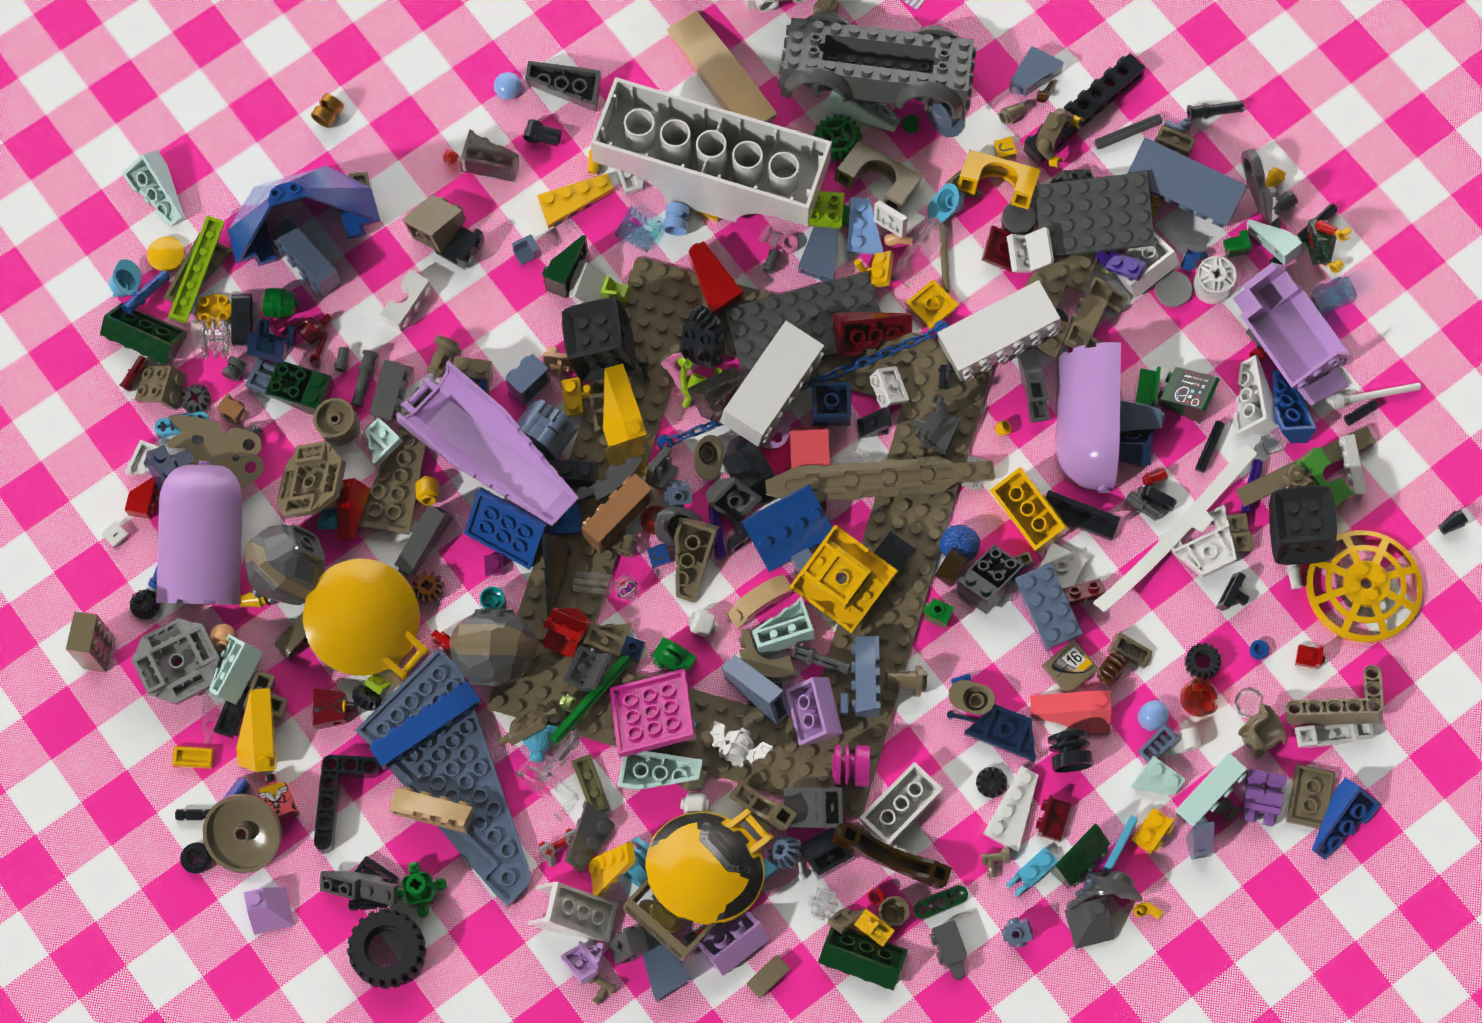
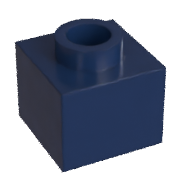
[620,636,646,663]

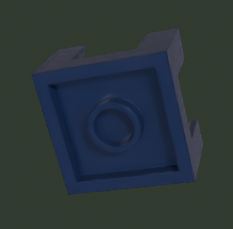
[246,318,297,364]

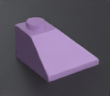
[243,887,294,935]

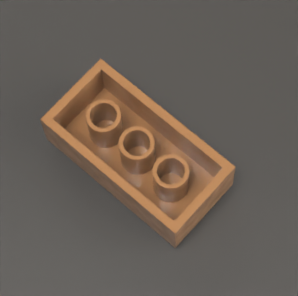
[582,474,653,554]

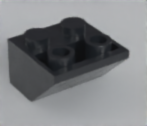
[800,828,853,880]

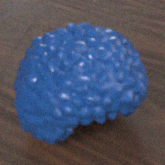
[939,525,981,562]

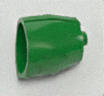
[262,287,300,318]

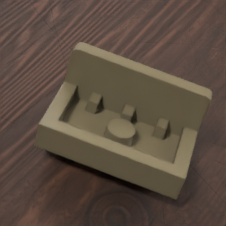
[1154,125,1196,157]

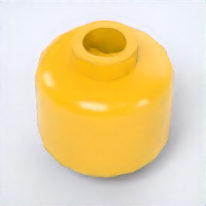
[415,476,441,506]

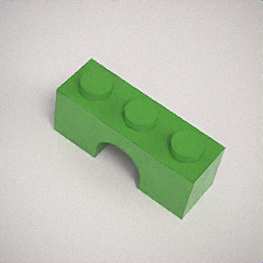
[1295,447,1353,507]

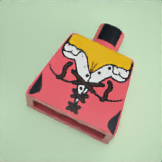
[258,774,300,819]

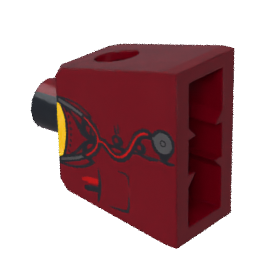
[313,689,358,729]

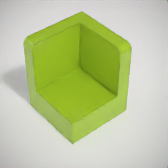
[600,277,632,305]

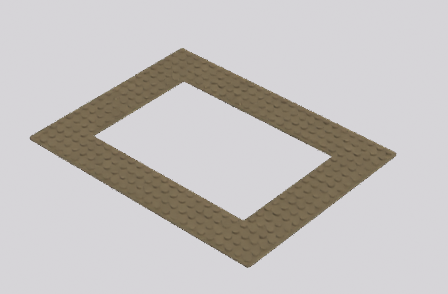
[487,257,993,818]

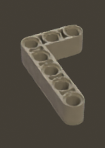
[1286,665,1384,726]

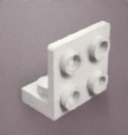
[873,201,925,238]

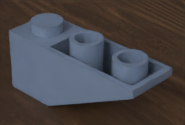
[1186,820,1215,860]

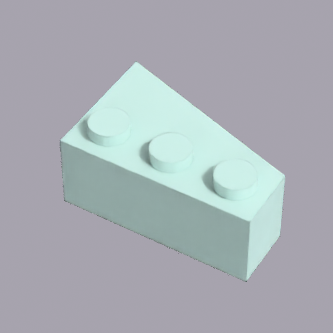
[752,597,815,656]
[209,634,264,705]

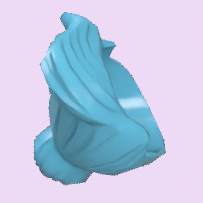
[522,724,558,762]

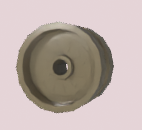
[313,398,360,446]

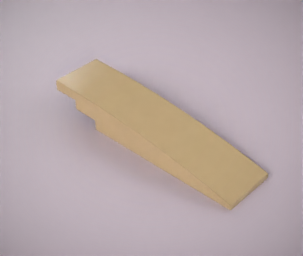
[666,11,777,122]

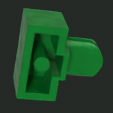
[651,637,697,676]

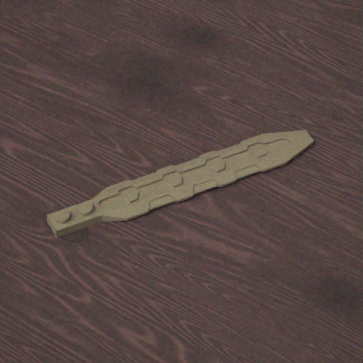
[765,456,995,503]

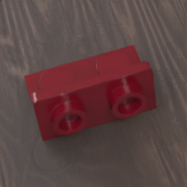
[1035,795,1071,842]

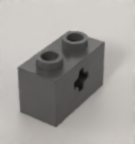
[609,926,649,965]

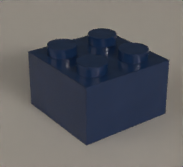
[812,382,851,426]

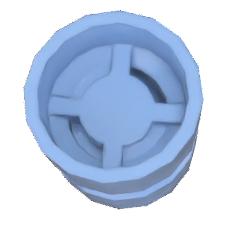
[663,202,690,236]

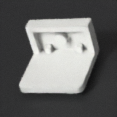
[1007,227,1054,273]

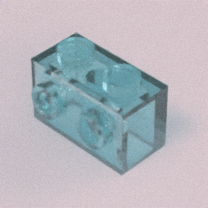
[1311,276,1358,314]

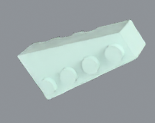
[1175,753,1247,827]

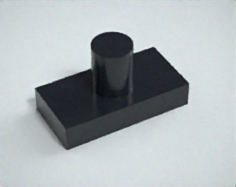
[1216,572,1250,611]

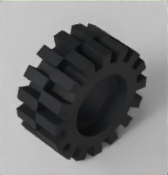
[1184,643,1222,680]

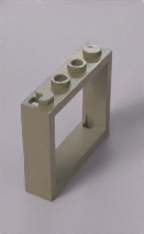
[623,879,720,962]

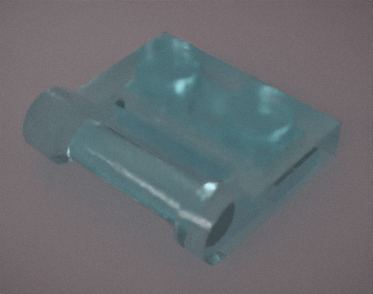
[615,206,664,252]

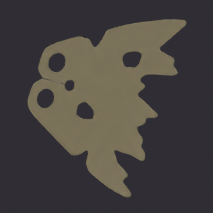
[167,415,264,489]

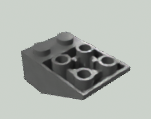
[784,786,844,828]

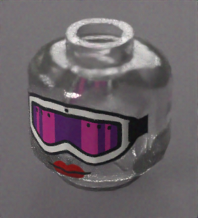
[613,574,642,603]

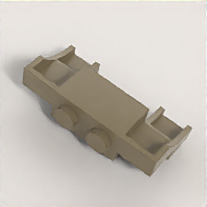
[1064,277,1128,348]

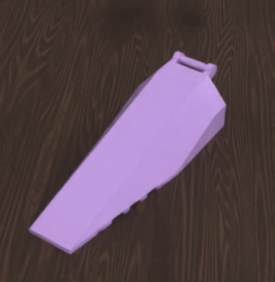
[396,360,579,527]

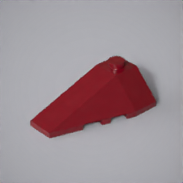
[833,312,913,357]

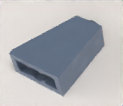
[1009,46,1064,96]

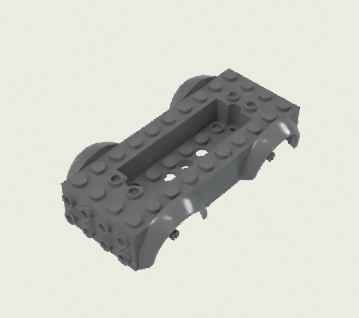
[778,11,977,119]

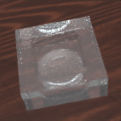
[1260,431,1286,456]

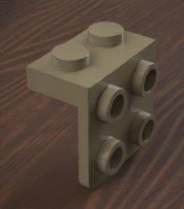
[135,366,187,410]

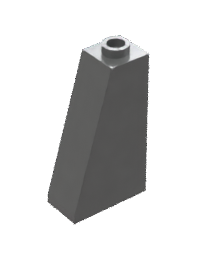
[394,505,454,576]

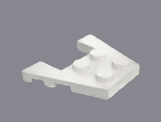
[1157,505,1237,578]

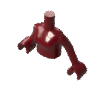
[276,313,332,368]

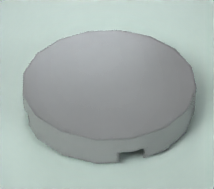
[1154,271,1192,308]

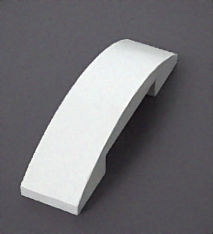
[1294,724,1375,748]

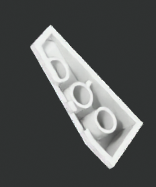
[1234,355,1279,436]

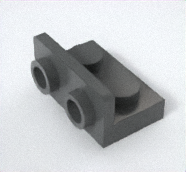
[645,446,679,490]

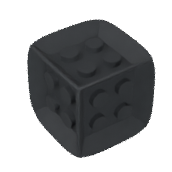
[562,298,636,381]
[1269,486,1337,565]

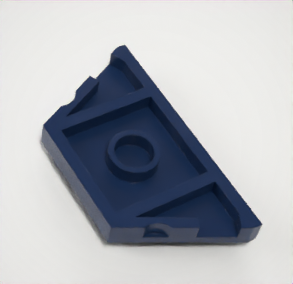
[963,704,1036,762]

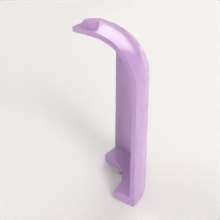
[1056,342,1121,493]
[156,461,242,605]

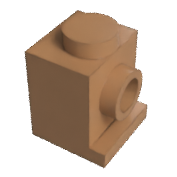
[217,393,249,425]

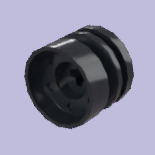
[1048,730,1094,773]

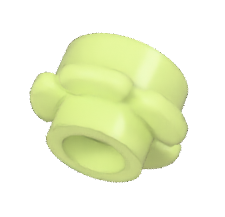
[559,694,576,712]

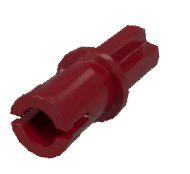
[119,356,148,392]

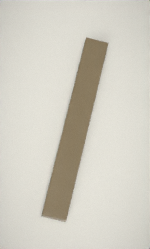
[1236,426,1376,507]

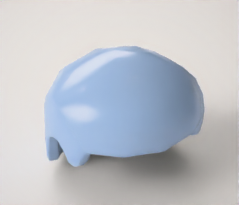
[494,72,523,100]
[1137,700,1169,731]

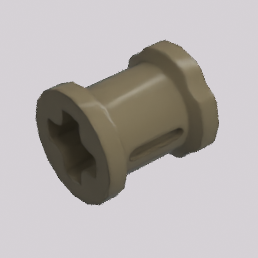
[618,534,639,558]

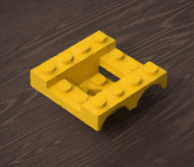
[789,525,899,634]

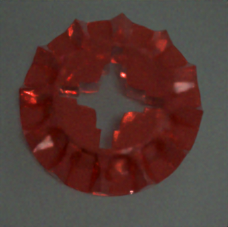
[641,505,664,535]

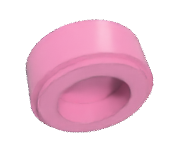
[780,234,799,254]

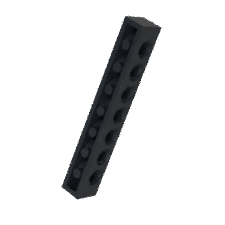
[1023,53,1146,166]

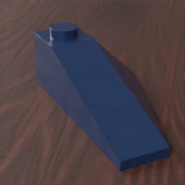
[1119,429,1155,466]

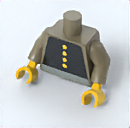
[1036,108,1084,168]

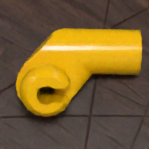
[1133,902,1164,920]

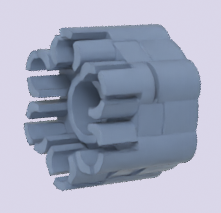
[517,399,578,459]

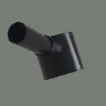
[637,354,650,382]

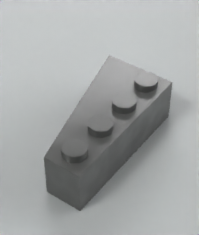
[525,60,602,112]

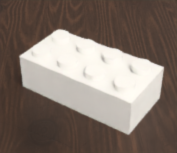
[859,762,943,846]

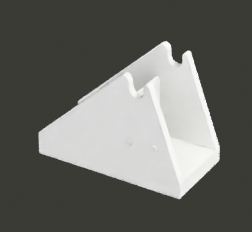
[527,882,618,943]

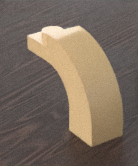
[726,575,793,629]

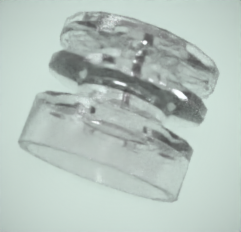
[191,319,231,359]

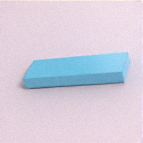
[1103,815,1138,873]

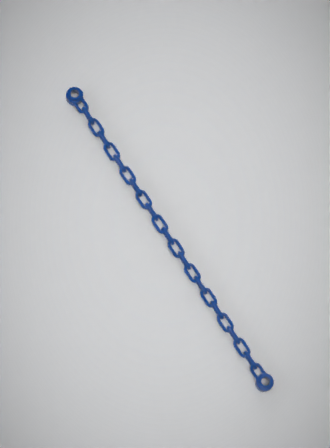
[656,320,949,450]

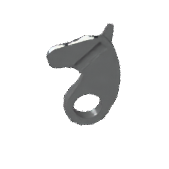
[1241,149,1281,229]

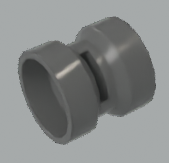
[221,356,246,382]

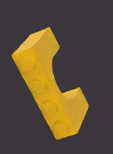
[957,149,1041,210]

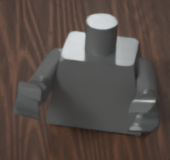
[912,394,960,456]

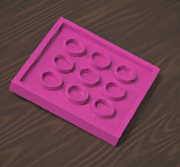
[610,669,696,758]

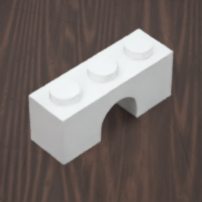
[380,269,431,332]

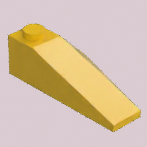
[603,363,647,447]
[236,688,278,772]

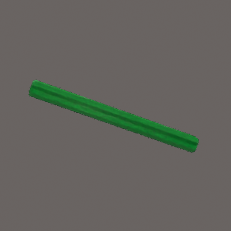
[550,655,632,744]

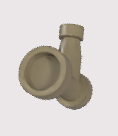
[981,847,1011,878]
[588,972,617,1005]

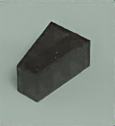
[460,129,519,182]
[687,367,748,422]

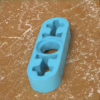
[154,412,210,438]

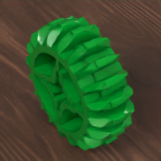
[813,113,862,163]

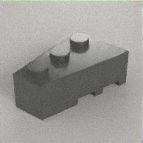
[369,359,414,421]

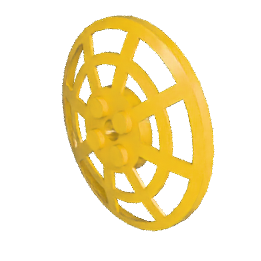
[1306,530,1423,643]

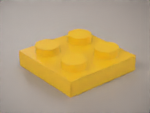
[905,279,959,330]

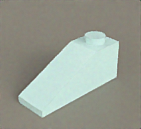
[1247,219,1302,266]

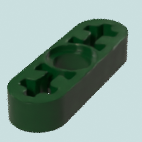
[913,885,968,920]

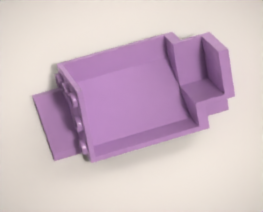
[1233,262,1352,407]

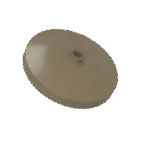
[203,794,282,873]

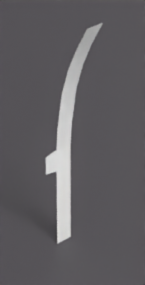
[1093,445,1257,612]

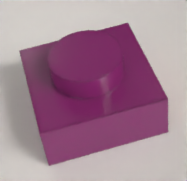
[484,555,505,576]

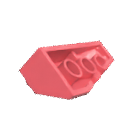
[1030,691,1111,735]

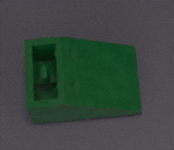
[264,361,335,415]

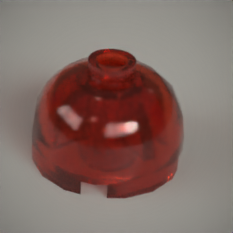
[1180,677,1218,718]

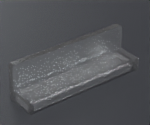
[891,217,951,288]

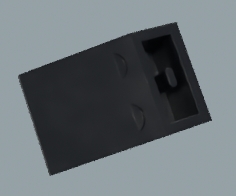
[957,544,1024,614]

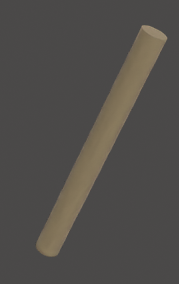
[938,221,950,292]

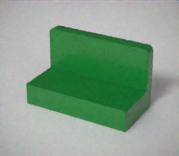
[1135,366,1161,406]

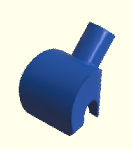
[1181,249,1208,271]

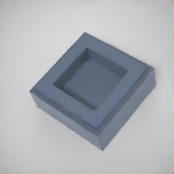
[840,693,849,717]

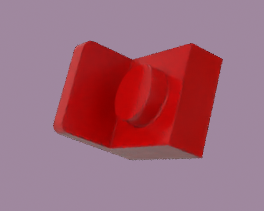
[431,629,451,654]
[1294,644,1326,669]

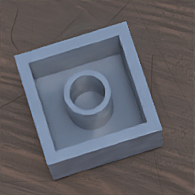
[505,353,551,406]

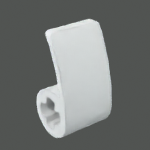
[1160,727,1202,756]

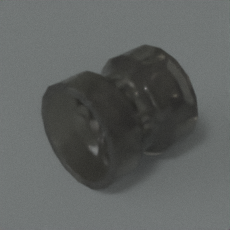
[1215,797,1242,824]

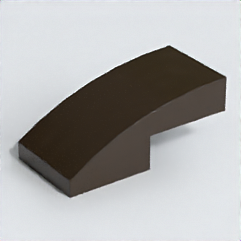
[935,548,968,587]

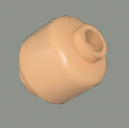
[210,624,236,652]

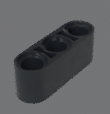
[231,293,253,346]

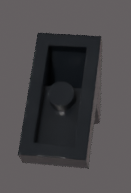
[857,407,892,438]
[726,521,751,555]

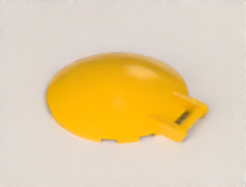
[303,559,430,681]

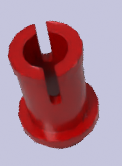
[1142,468,1168,487]

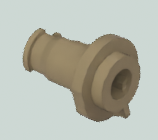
[426,334,462,378]
[885,665,928,697]

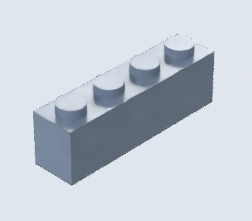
[851,636,880,717]

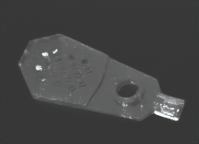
[201,688,226,745]

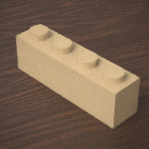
[389,786,474,834]

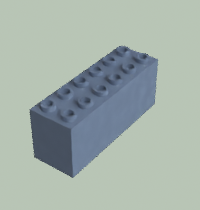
[1127,137,1248,228]

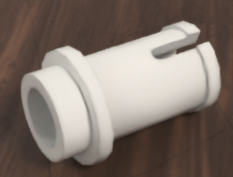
[1286,564,1304,589]

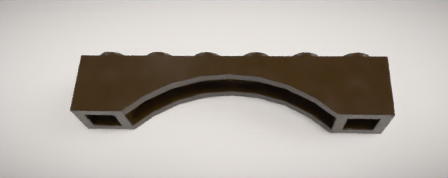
[831,821,952,890]

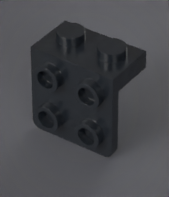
[434,226,485,270]
[680,323,727,369]

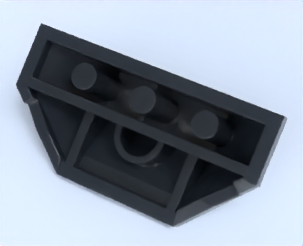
[722,435,778,505]

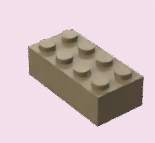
[66,611,115,672]

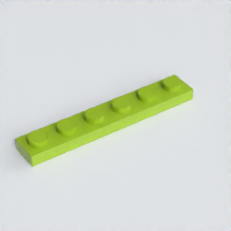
[168,215,225,324]

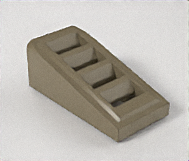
[1107,632,1153,668]

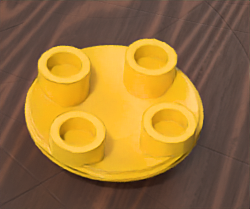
[147,236,185,271]
[195,294,231,328]

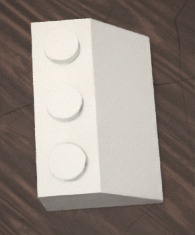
[1115,232,1180,298]

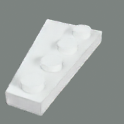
[983,766,1038,854]

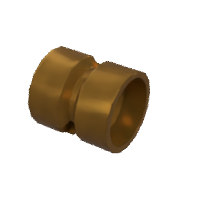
[310,93,344,128]

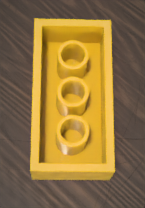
[990,467,1070,553]

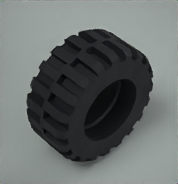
[347,909,426,989]

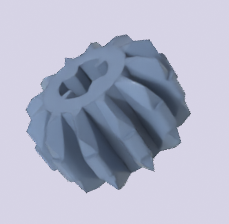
[767,835,802,870]

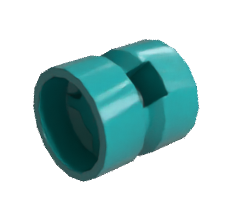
[480,586,507,610]

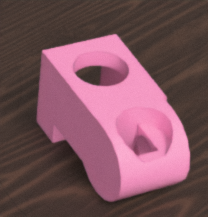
[661,353,692,390]

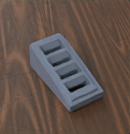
[1137,724,1181,762]

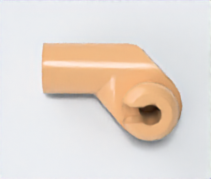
[884,233,913,246]

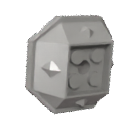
[131,618,220,705]

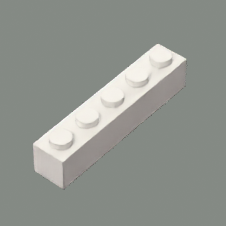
[1339,434,1367,496]

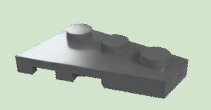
[564,801,615,873]

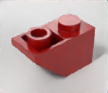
[124,477,160,520]

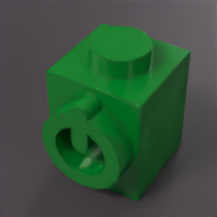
[923,598,954,629]

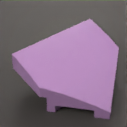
[560,941,604,985]

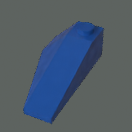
[1272,371,1317,444]
[1312,777,1381,860]

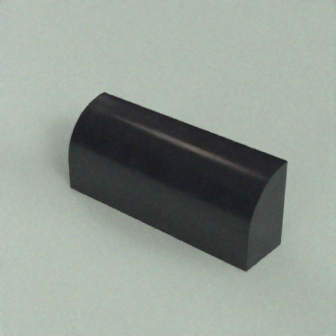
[851,531,915,610]

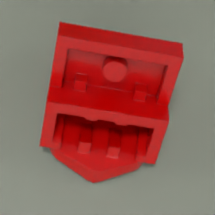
[543,606,592,657]

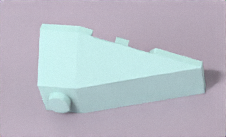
[122,150,184,226]
[618,751,703,790]

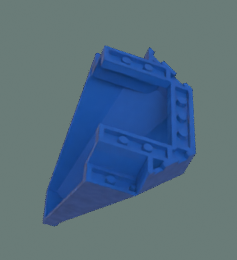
[227,165,381,266]

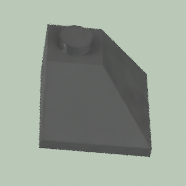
[706,477,762,521]
[1064,897,1114,949]

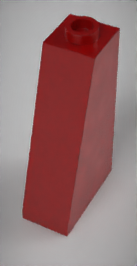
[688,241,743,316]

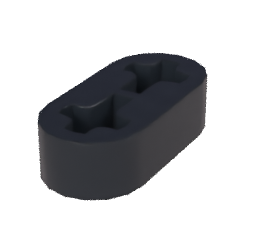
[1140,486,1177,511]

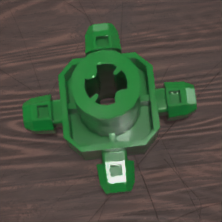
[397,861,447,918]

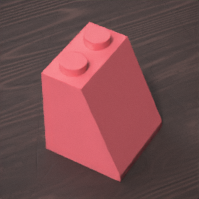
[789,426,830,469]

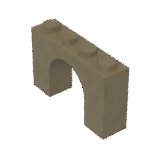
[834,141,922,212]

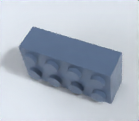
[271,218,341,297]
[1014,563,1083,652]

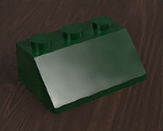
[1051,823,1111,889]

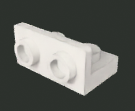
[870,366,909,408]

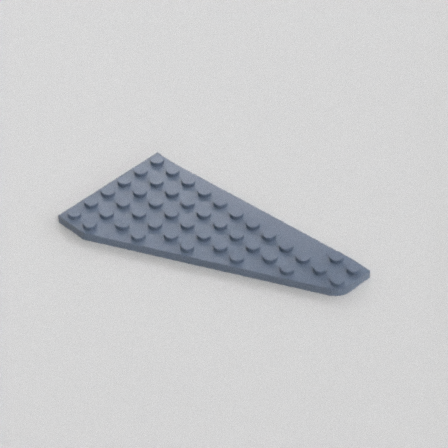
[355,648,531,907]

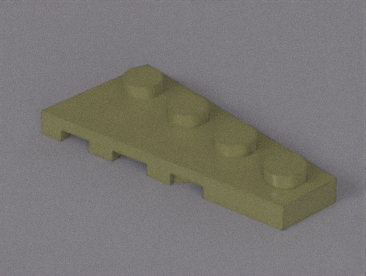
[164,234,233,303]

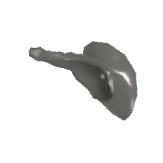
[654,506,703,546]
[1066,871,1143,910]

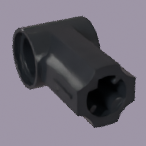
[523,119,562,147]

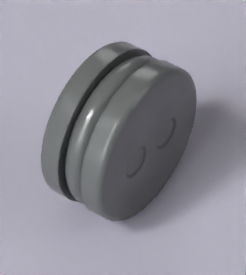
[1001,203,1037,235]

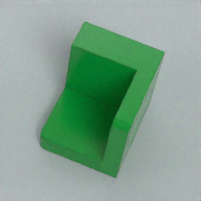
[1223,230,1252,258]

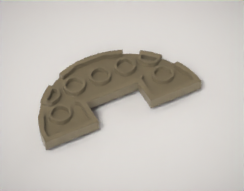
[1025,255,1097,359]

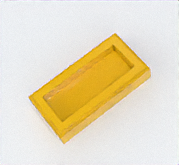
[172,746,214,769]

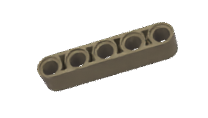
[274,612,308,658]

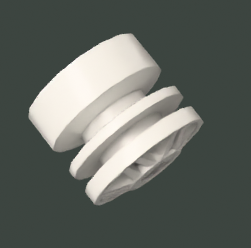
[1193,256,1237,304]

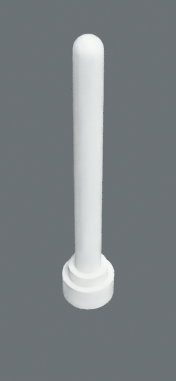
[1332,383,1422,410]

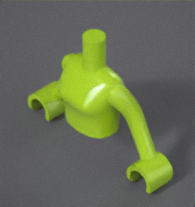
[677,357,729,408]

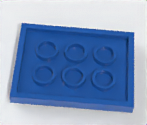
[741,484,832,572]
[464,487,548,570]

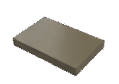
[1286,764,1335,829]

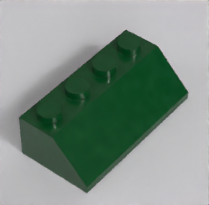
[100,303,188,364]
[818,927,908,991]

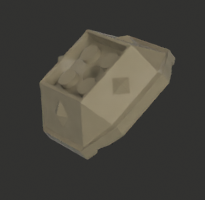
[277,441,347,518]

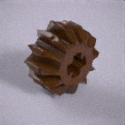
[412,571,445,604]
[1096,652,1128,686]

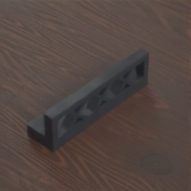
[1046,490,1121,541]

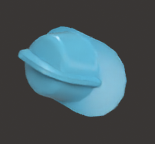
[927,183,965,223]
[109,259,142,297]

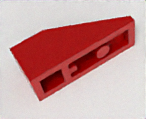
[337,478,370,541]

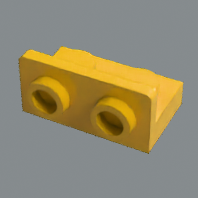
[1131,808,1175,854]

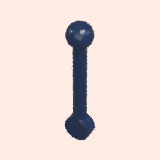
[947,711,977,723]

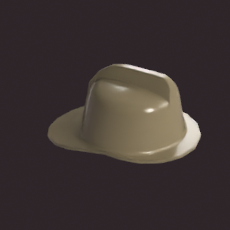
[694,435,725,480]
[948,680,995,715]

